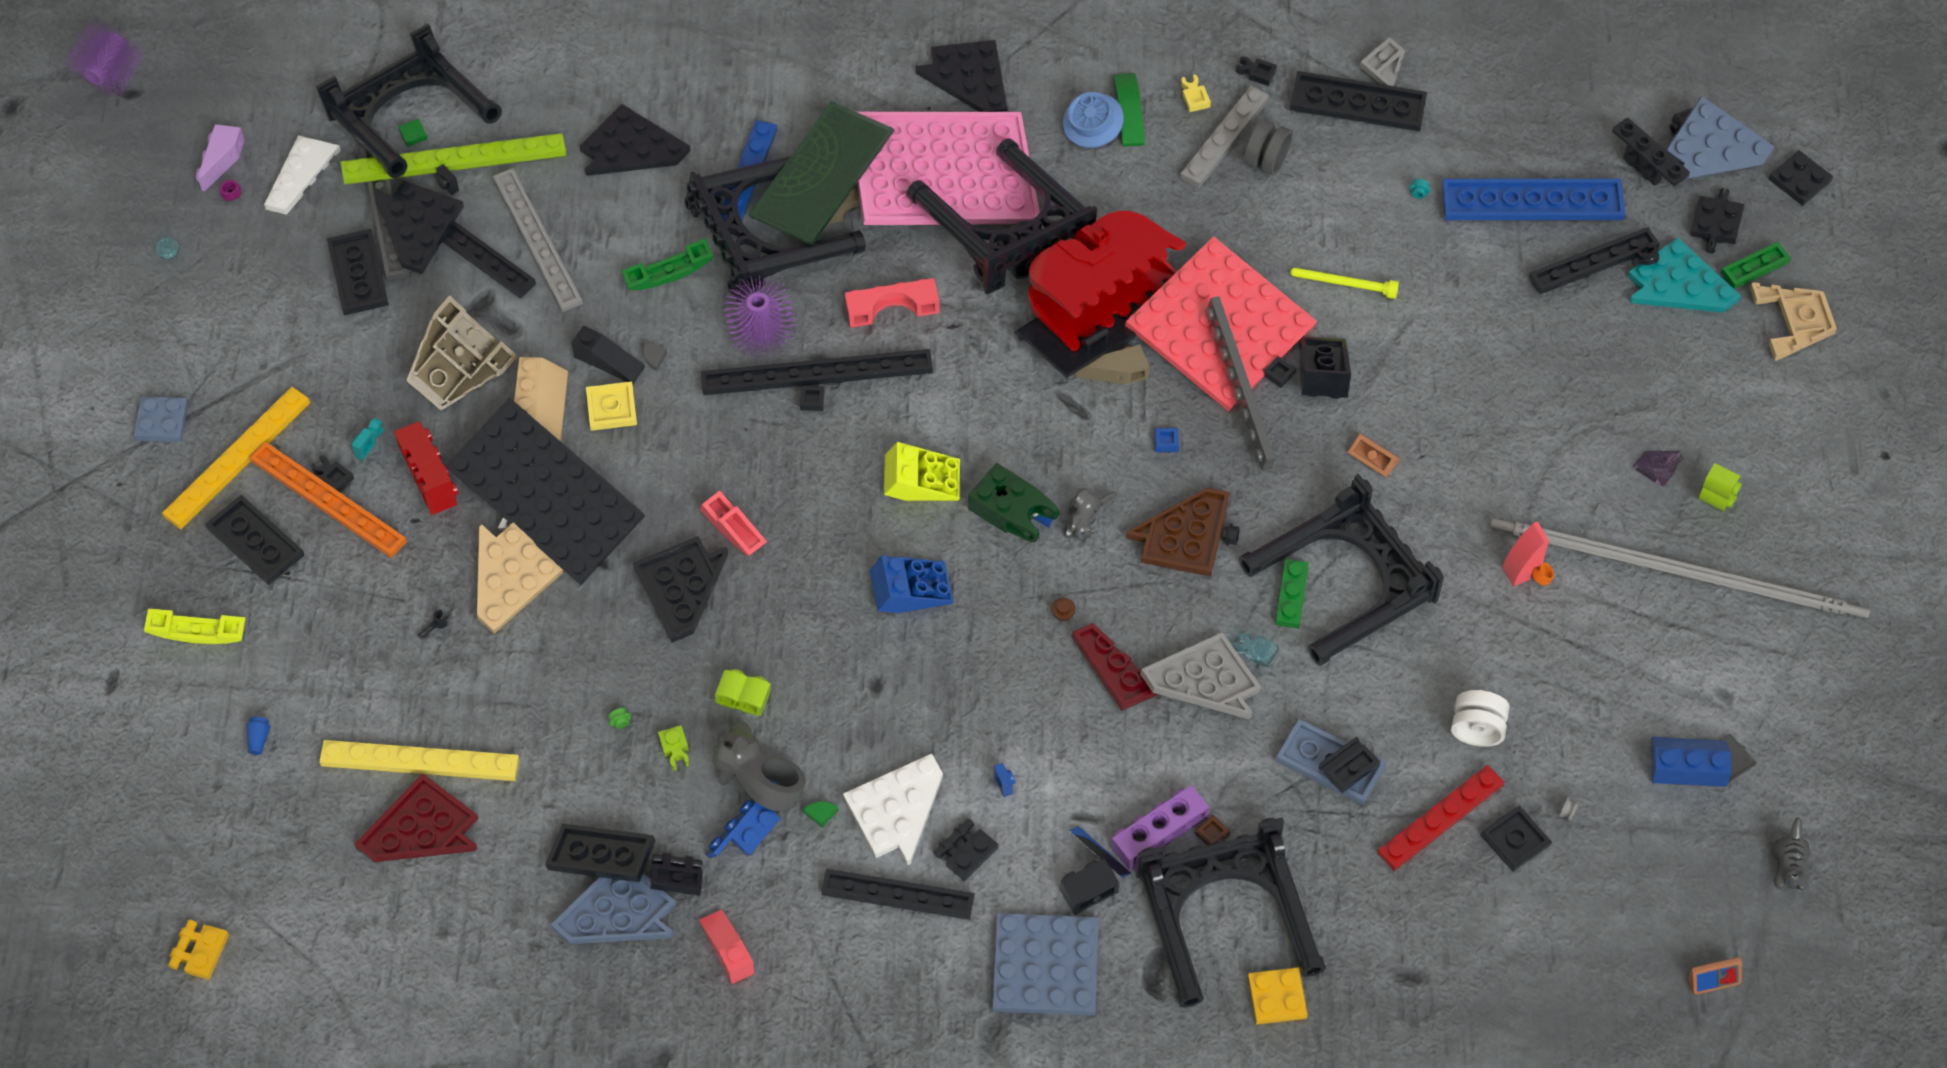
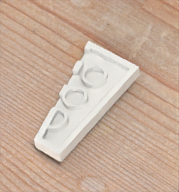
[264,135,341,215]

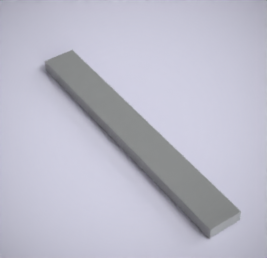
[493,168,583,312]

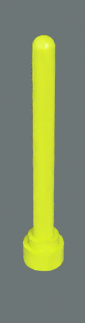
[1290,268,1399,299]

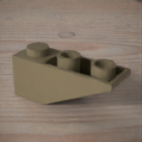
[1075,345,1150,384]

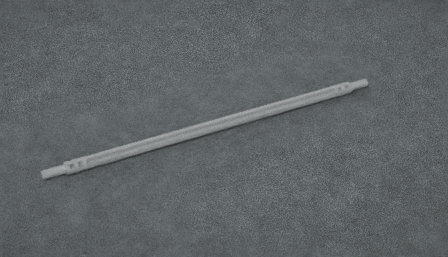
[1490,518,1870,618]

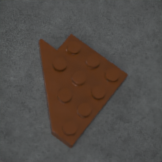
[1126,488,1230,577]

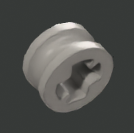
[1559,796,1580,822]

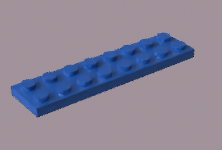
[1442,179,1625,220]

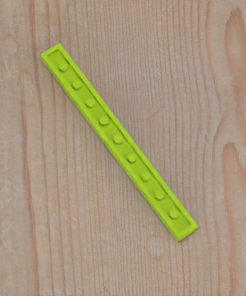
[341,133,566,185]

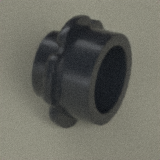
[1222,523,1240,546]

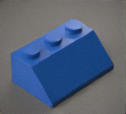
[1651,737,1731,787]

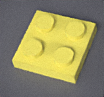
[586,381,637,431]

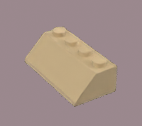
[514,357,569,441]

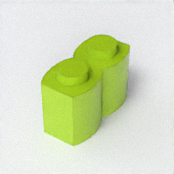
[1699,463,1742,512]
[715,669,771,716]

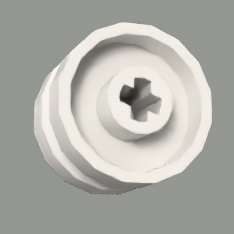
[1451,690,1510,747]

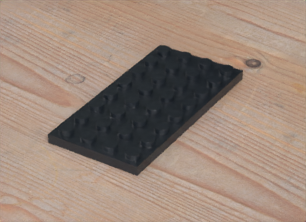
[445,397,645,586]

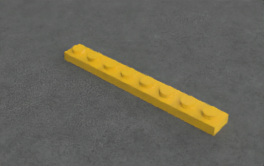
[162,387,310,530]

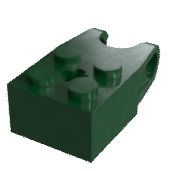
[968,462,1060,542]

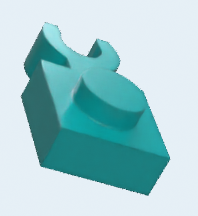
[352,418,384,461]

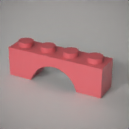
[845,278,940,328]

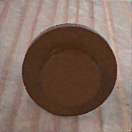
[1051,598,1075,621]

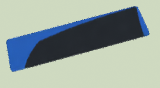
[1069,826,1132,878]

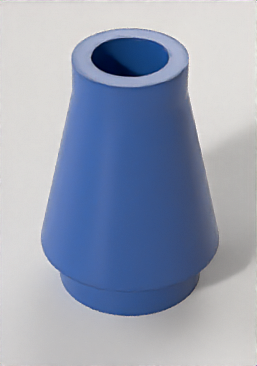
[246,717,271,755]

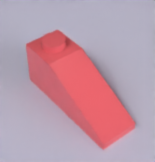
[699,909,755,984]

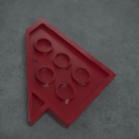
[354,773,479,862]

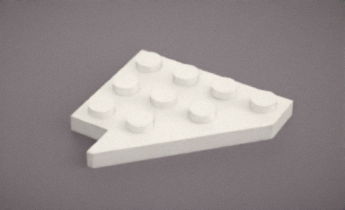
[843,754,943,865]

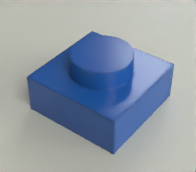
[994,763,1015,797]

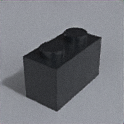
[1060,859,1119,915]

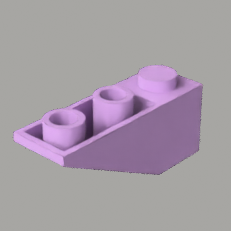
[196,124,245,191]

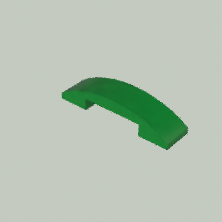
[1113,73,1145,147]
[621,238,714,290]

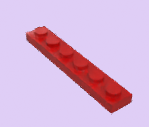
[1377,765,1504,871]

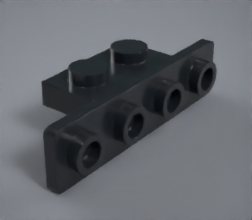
[1612,118,1690,186]

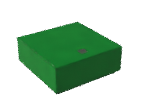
[398,119,428,147]

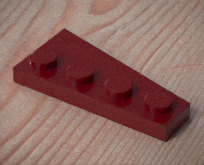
[1071,623,1159,711]

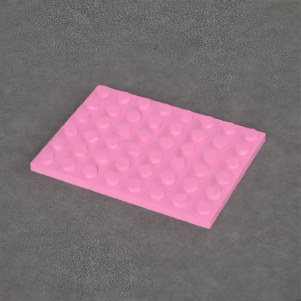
[848,112,1040,225]

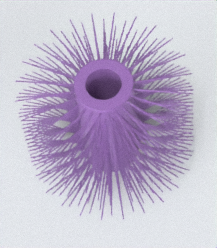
[64,21,146,97]
[724,275,796,358]

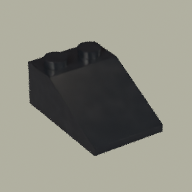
[1300,337,1351,399]

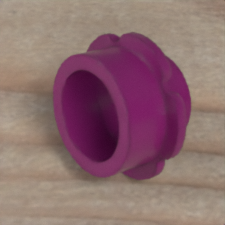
[219,180,241,201]

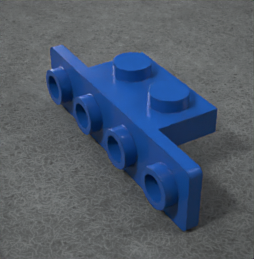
[705,780,781,858]

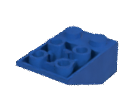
[869,555,954,613]

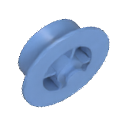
[1063,92,1124,148]

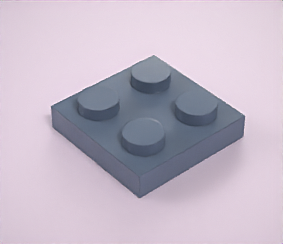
[134,397,189,442]

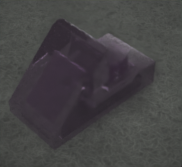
[1633,451,1683,486]

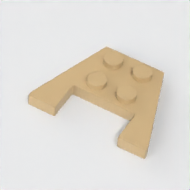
[1750,283,1837,361]

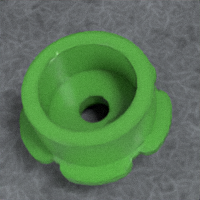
[608,708,631,729]

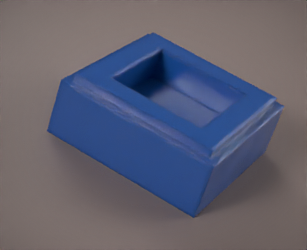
[1154,428,1179,452]

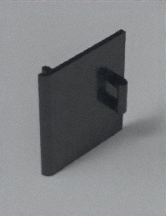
[1014,314,1136,378]

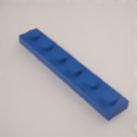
[720,120,777,221]

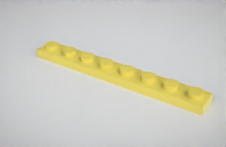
[319,740,519,781]

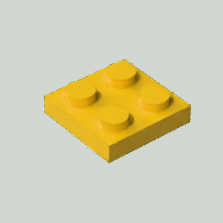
[1248,967,1307,1025]

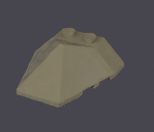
[405,295,518,411]

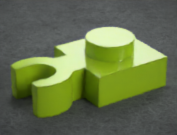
[658,725,689,771]

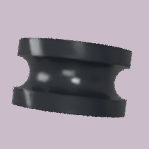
[1637,244,1660,265]

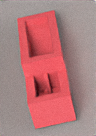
[699,491,767,557]
[1502,521,1549,586]

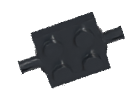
[1690,188,1744,254]

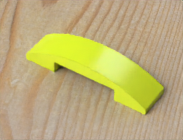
[144,609,246,644]

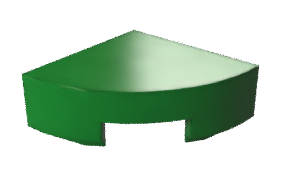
[803,802,839,827]

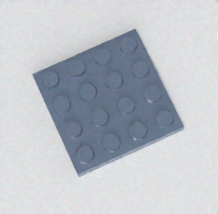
[993,913,1098,1016]

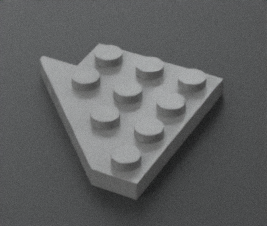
[1140,632,1262,719]

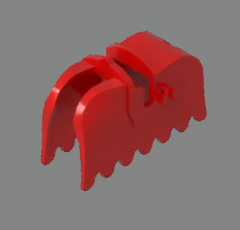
[1028,211,1186,351]

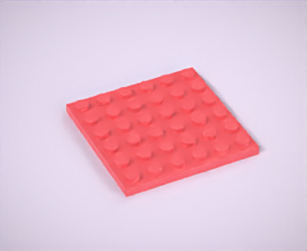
[1125,236,1317,412]

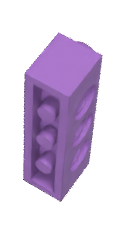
[1111,785,1210,871]

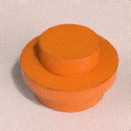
[1532,562,1554,586]

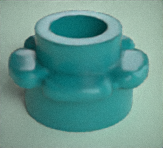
[1408,179,1431,199]

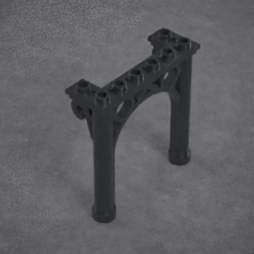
[315,24,502,178]
[906,138,1097,295]
[684,153,866,302]
[1239,474,1444,666]
[1136,817,1326,1007]

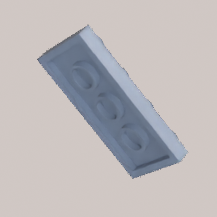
[1276,719,1387,805]

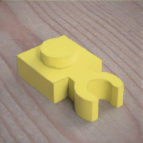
[1181,75,1211,112]

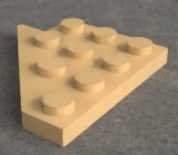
[477,523,563,634]

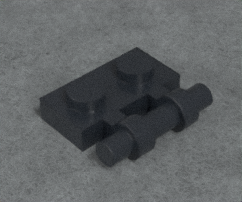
[933,818,998,882]
[650,852,703,896]

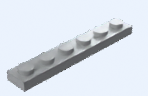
[1180,86,1270,188]

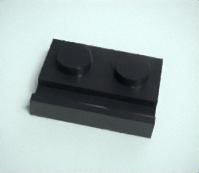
[1319,736,1380,793]

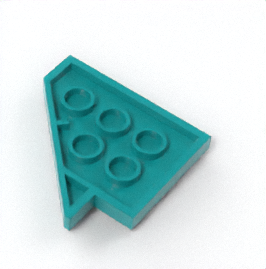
[1627,238,1741,313]

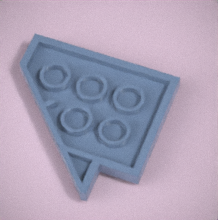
[1666,96,1775,180]
[551,874,676,944]

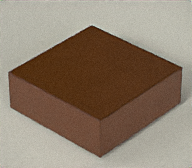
[1195,815,1230,846]

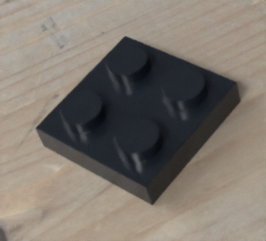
[1768,150,1833,206]

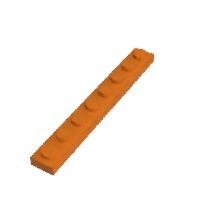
[249,441,407,559]

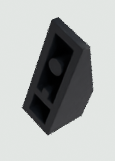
[571,325,645,384]

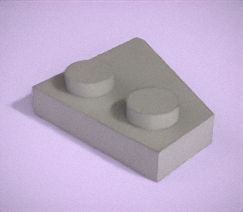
[1359,37,1405,86]

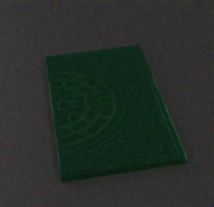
[749,101,895,246]

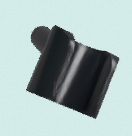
[417,610,448,639]

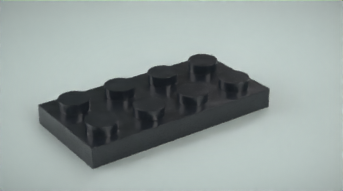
[327,229,389,315]
[205,495,305,585]
[545,823,656,882]

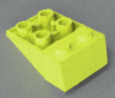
[884,442,960,501]

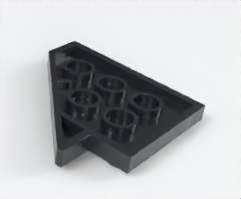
[915,40,1008,112]
[580,104,691,176]
[374,180,464,274]
[633,536,728,643]

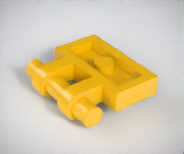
[168,920,229,980]

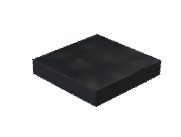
[1480,805,1552,872]

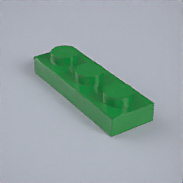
[1721,242,1791,289]
[1275,559,1309,629]

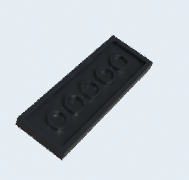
[1290,71,1427,132]

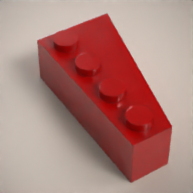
[394,421,459,516]

